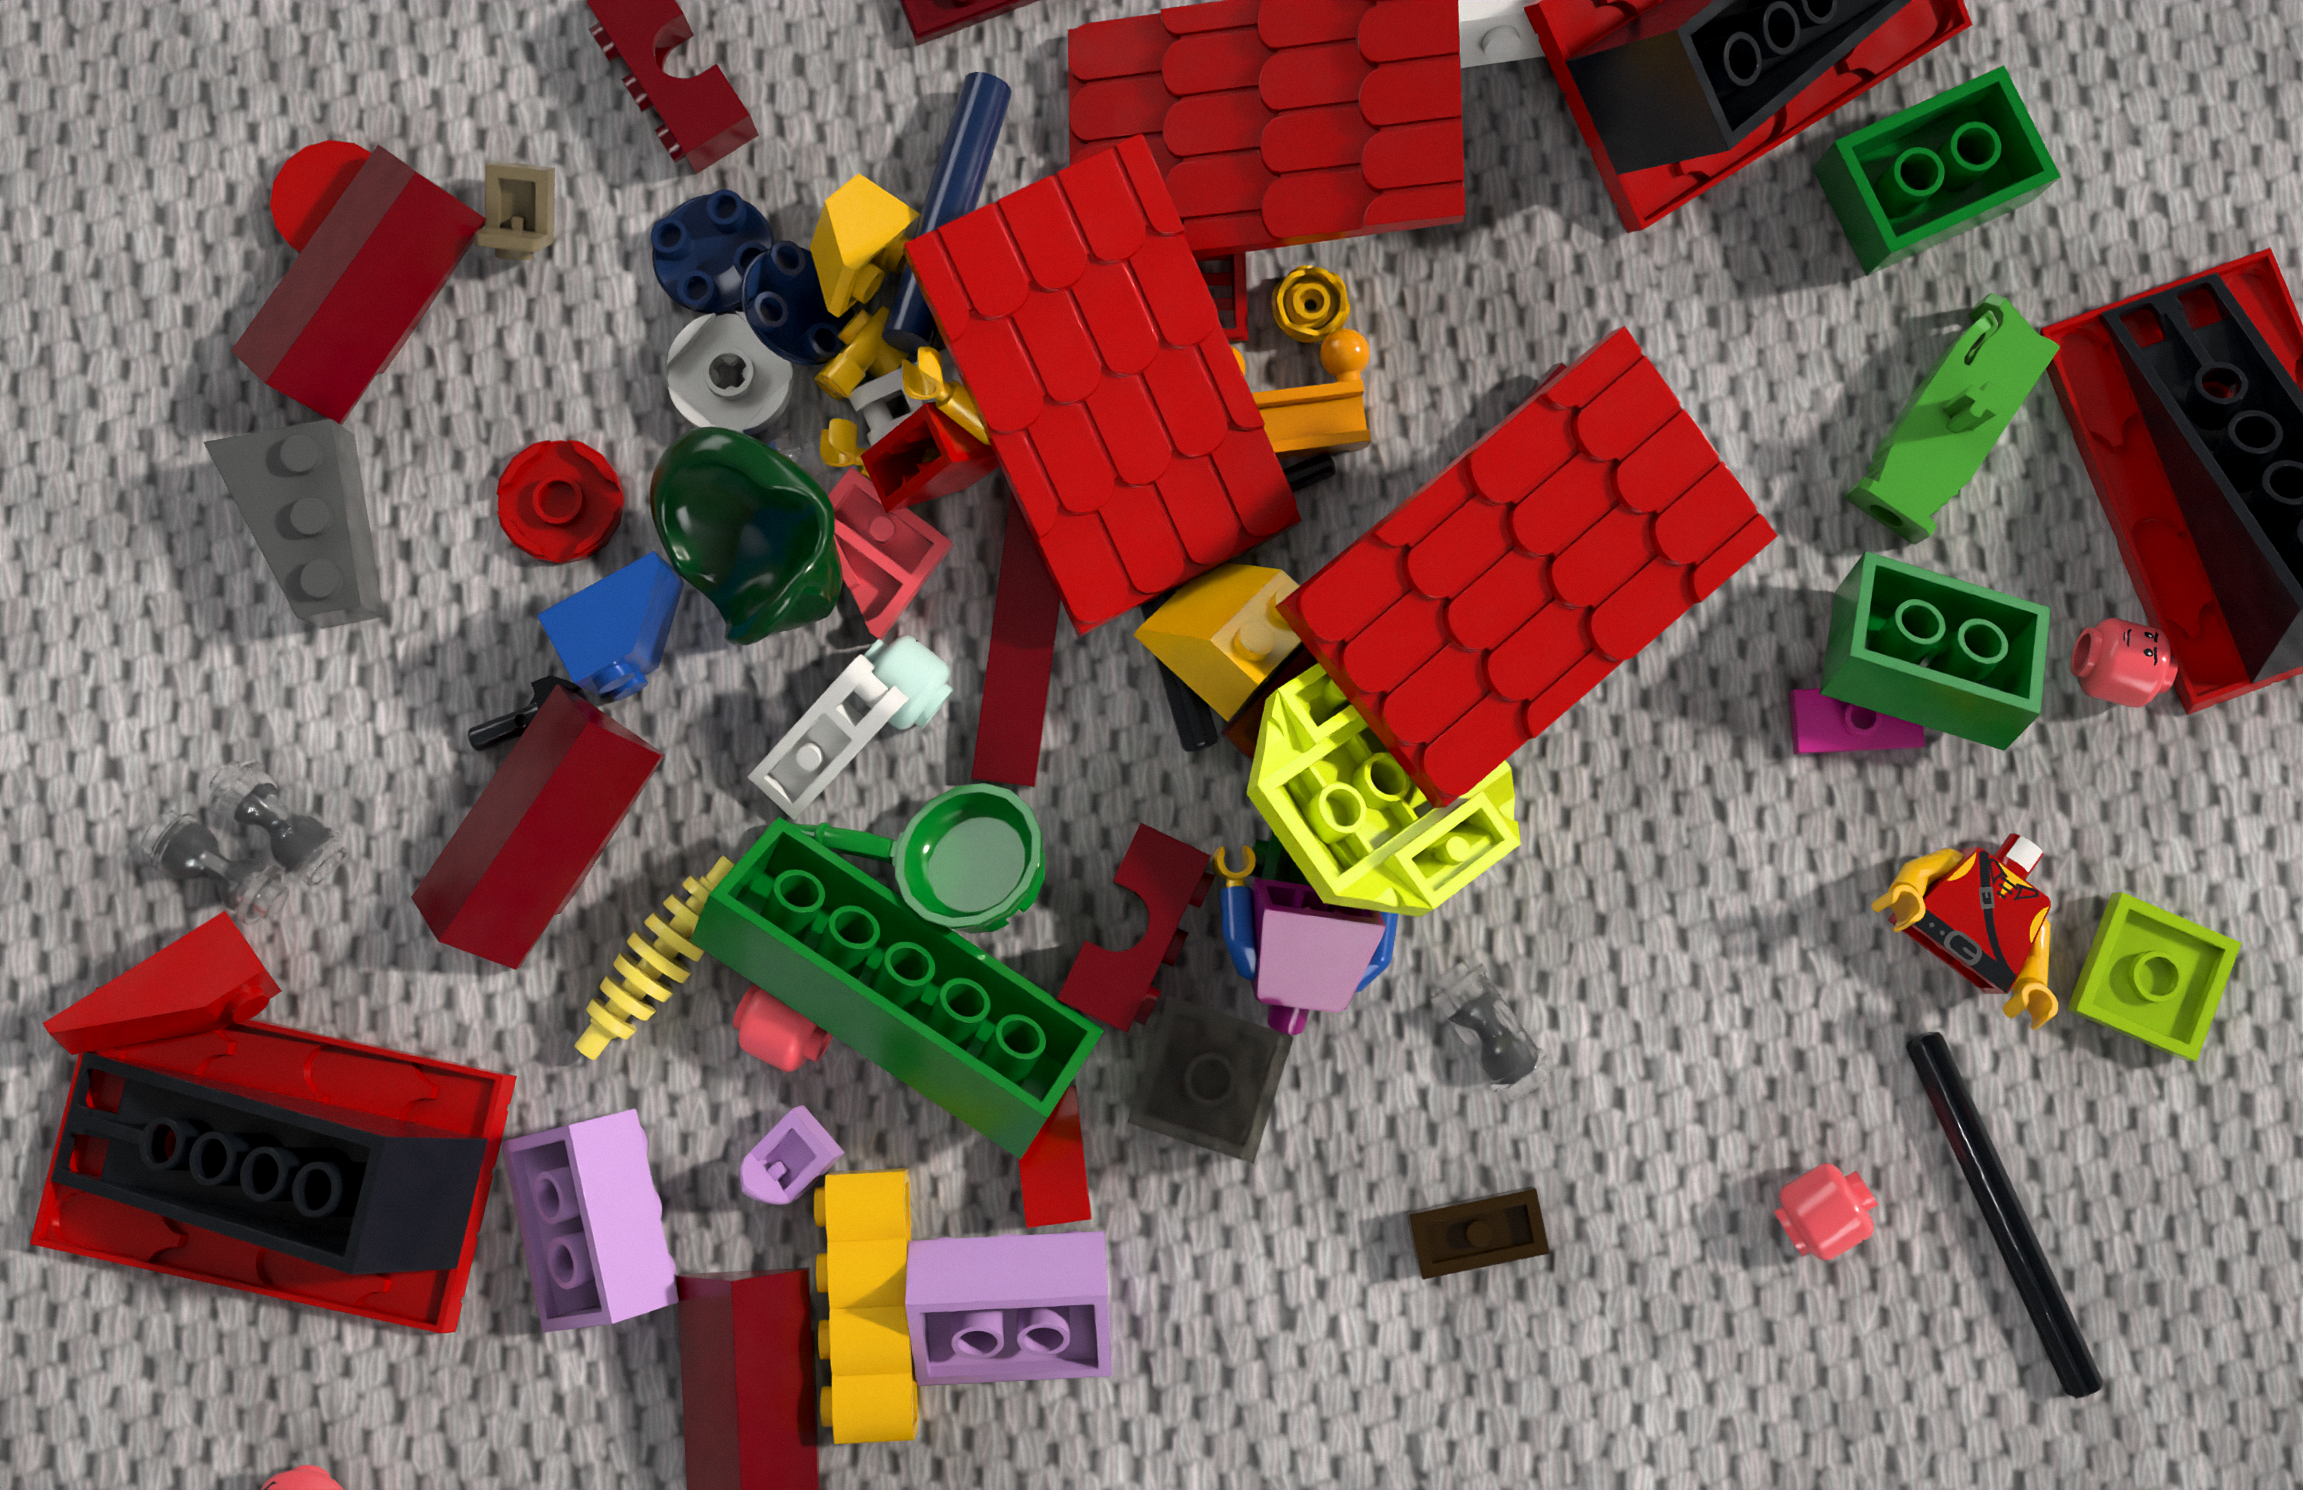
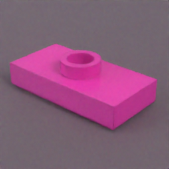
[1789,688,1925,754]

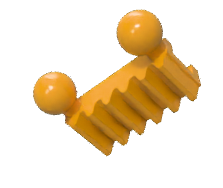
[1230,328,1371,460]

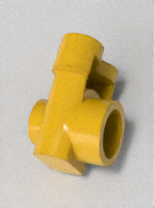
[814,306,909,401]

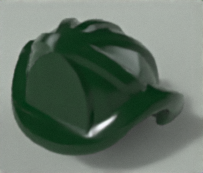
[649,427,843,646]

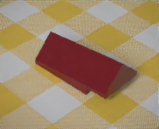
[231,144,486,425]
[411,684,665,970]
[677,1267,820,1490]

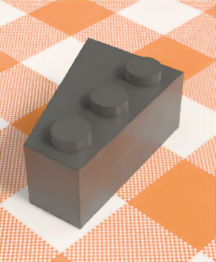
[203,419,384,629]

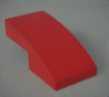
[1018,1085,1092,1228]

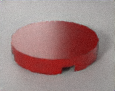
[270,140,372,254]
[496,439,625,565]

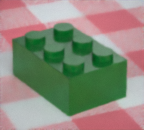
[1812,65,2061,277]
[1820,551,2051,751]

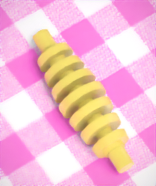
[574,855,736,1061]

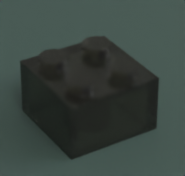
[1127,995,1294,1164]

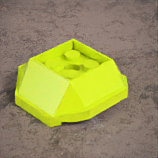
[1246,663,1521,917]

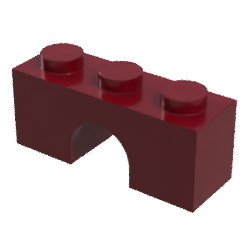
[586,0,759,174]
[1057,823,1216,1033]

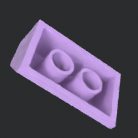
[501,1108,679,1333]
[905,1231,1112,1386]

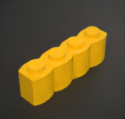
[814,1168,918,1444]

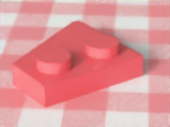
[828,466,954,640]

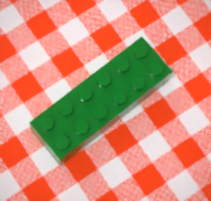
[690,817,1104,1160]

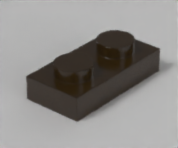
[1406,1186,1550,1280]

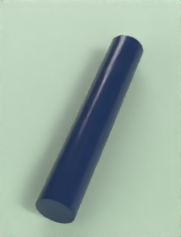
[882,72,1012,355]

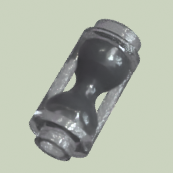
[208,759,347,887]
[140,810,290,925]
[1429,960,1552,1103]

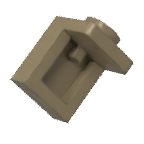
[475,161,555,260]

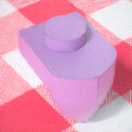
[739,1105,845,1205]

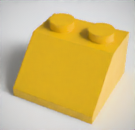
[1133,562,1303,722]

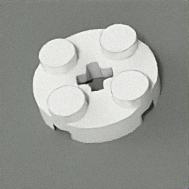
[667,311,796,436]

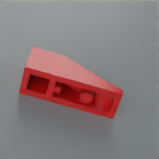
[42,911,282,1055]

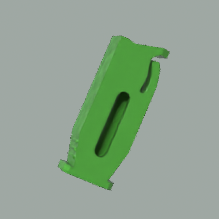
[1844,293,2061,545]

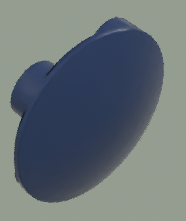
[650,189,776,314]
[741,240,854,366]

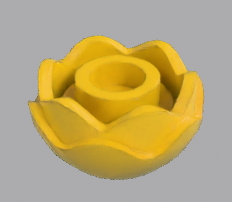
[1271,265,1350,343]

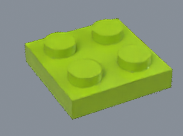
[2066,892,2242,1062]

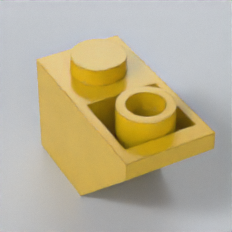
[810,173,921,318]

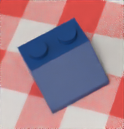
[537,551,684,701]

